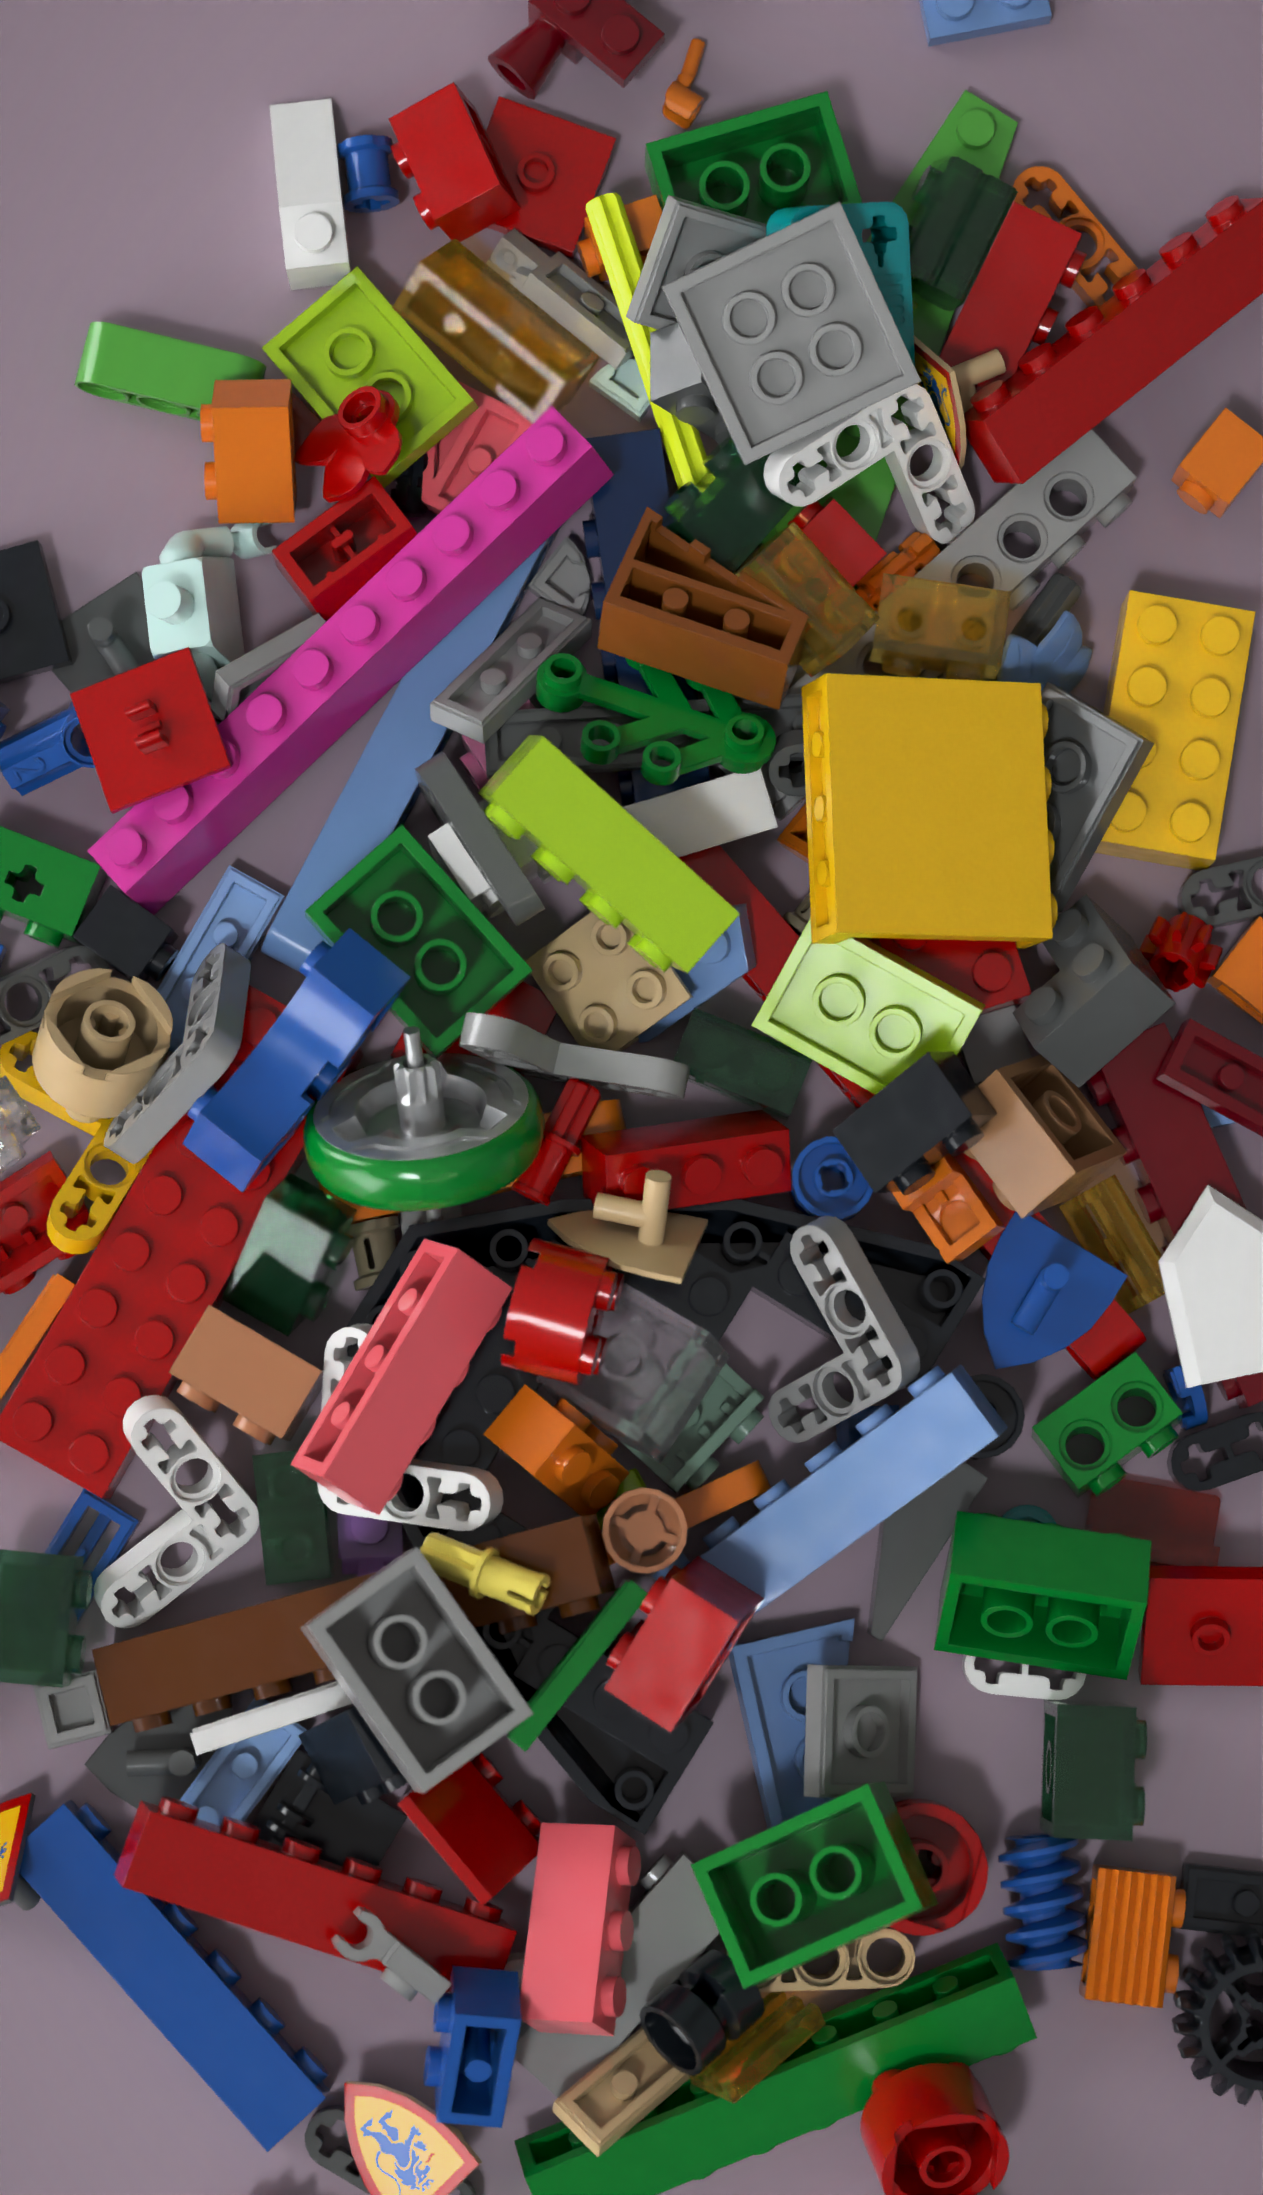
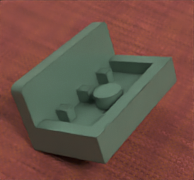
[619,1346,765,1493]

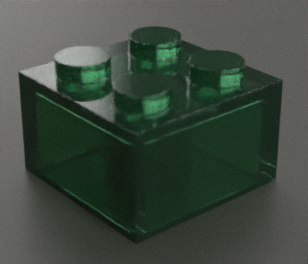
[1040,1699,1147,1841]

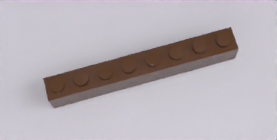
[92,1514,616,1733]

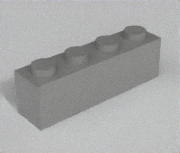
[515,1850,719,2098]

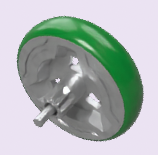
[303,1027,544,1222]

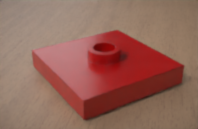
[486,96,616,259]
[1138,1565,1263,1686]

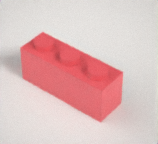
[520,1823,641,2036]

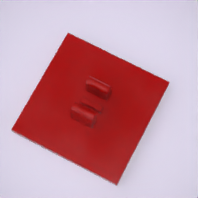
[70,647,232,813]

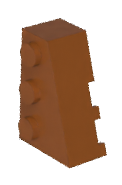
[597,506,809,710]

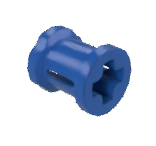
[337,135,400,213]

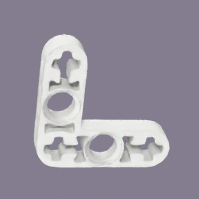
[763,384,975,544]
[317,1323,504,1531]
[93,1395,260,1629]

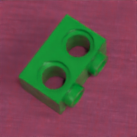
[1031,1351,1183,1498]

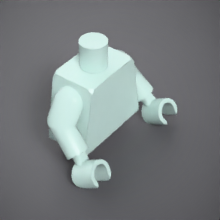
[142,523,277,701]

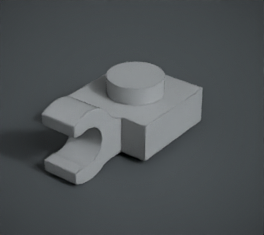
[331,1906,451,2005]

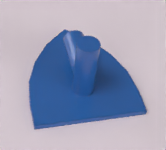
[982,1211,1128,1369]

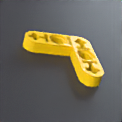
[0,1031,154,1254]

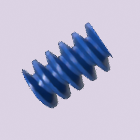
[998,1832,1089,1971]

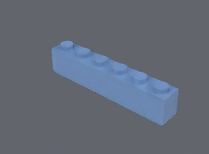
[652,1364,1008,1614]

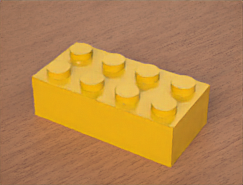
[1095,590,1255,871]

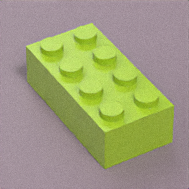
[478,735,740,973]

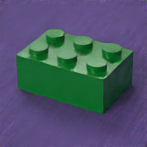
[645,91,862,224]
[305,825,533,1059]
[934,1511,1152,1680]
[691,1781,939,1989]

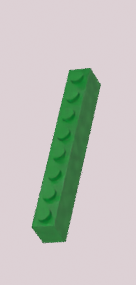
[514,1942,1037,2195]

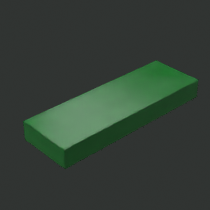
[507,1578,648,1752]

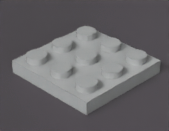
[662,202,921,465]

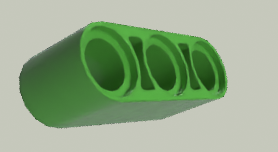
[74,321,267,421]

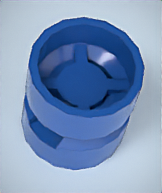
[788,1136,873,1222]

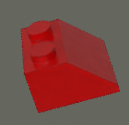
[397,1751,542,1906]

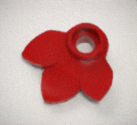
[294,386,402,503]

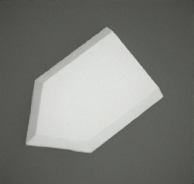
[1158,1185,1263,1388]

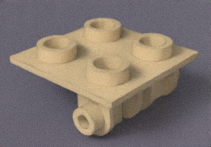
[525,912,693,1052]

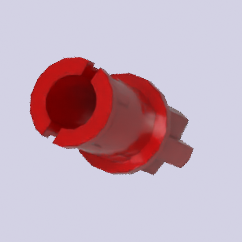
[511,1078,601,1207]

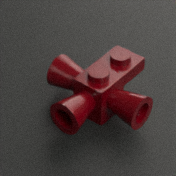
[488,0,665,100]

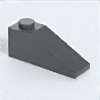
[867,1462,988,1641]

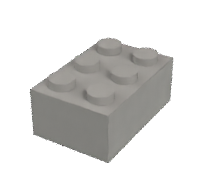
[300,1547,534,1794]

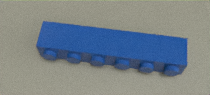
[19,1800,330,2152]

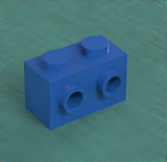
[424,1966,521,2128]

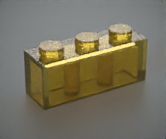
[392,239,600,424]

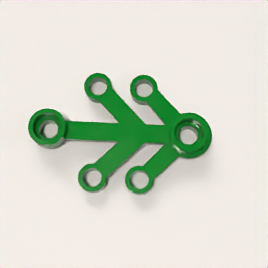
[535,653,776,786]

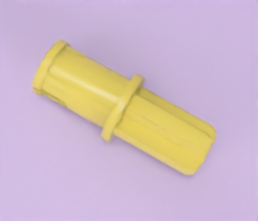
[420,1532,551,1616]

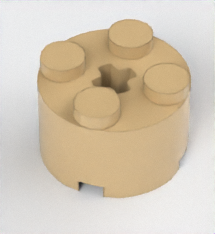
[32,968,173,1123]

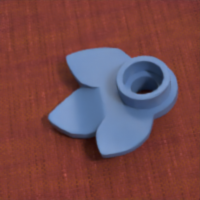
[997,610,1092,692]

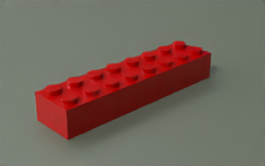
[0,985,363,1499]

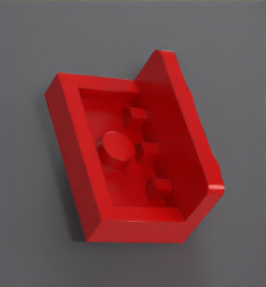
[0,1151,90,1294]

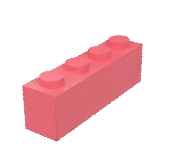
[291,1238,513,1515]

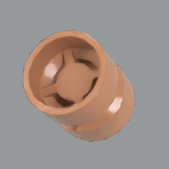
[602,1487,688,1574]

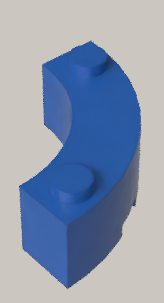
[182,928,411,1193]

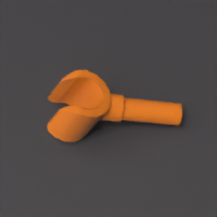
[662,39,706,130]

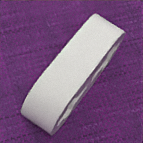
[962,1655,1086,1700]

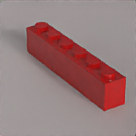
[964,195,1263,484]
[114,1796,517,1992]

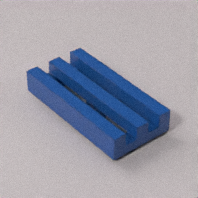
[16,1489,141,1632]

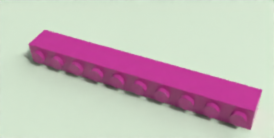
[87,406,614,915]

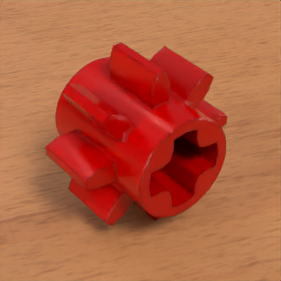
[1140,912,1223,992]

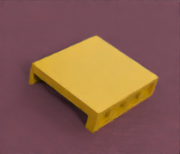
[801,673,1058,949]

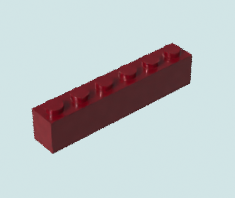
[1086,1022,1263,1409]

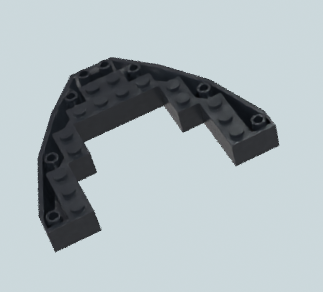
[346,1199,986,1835]

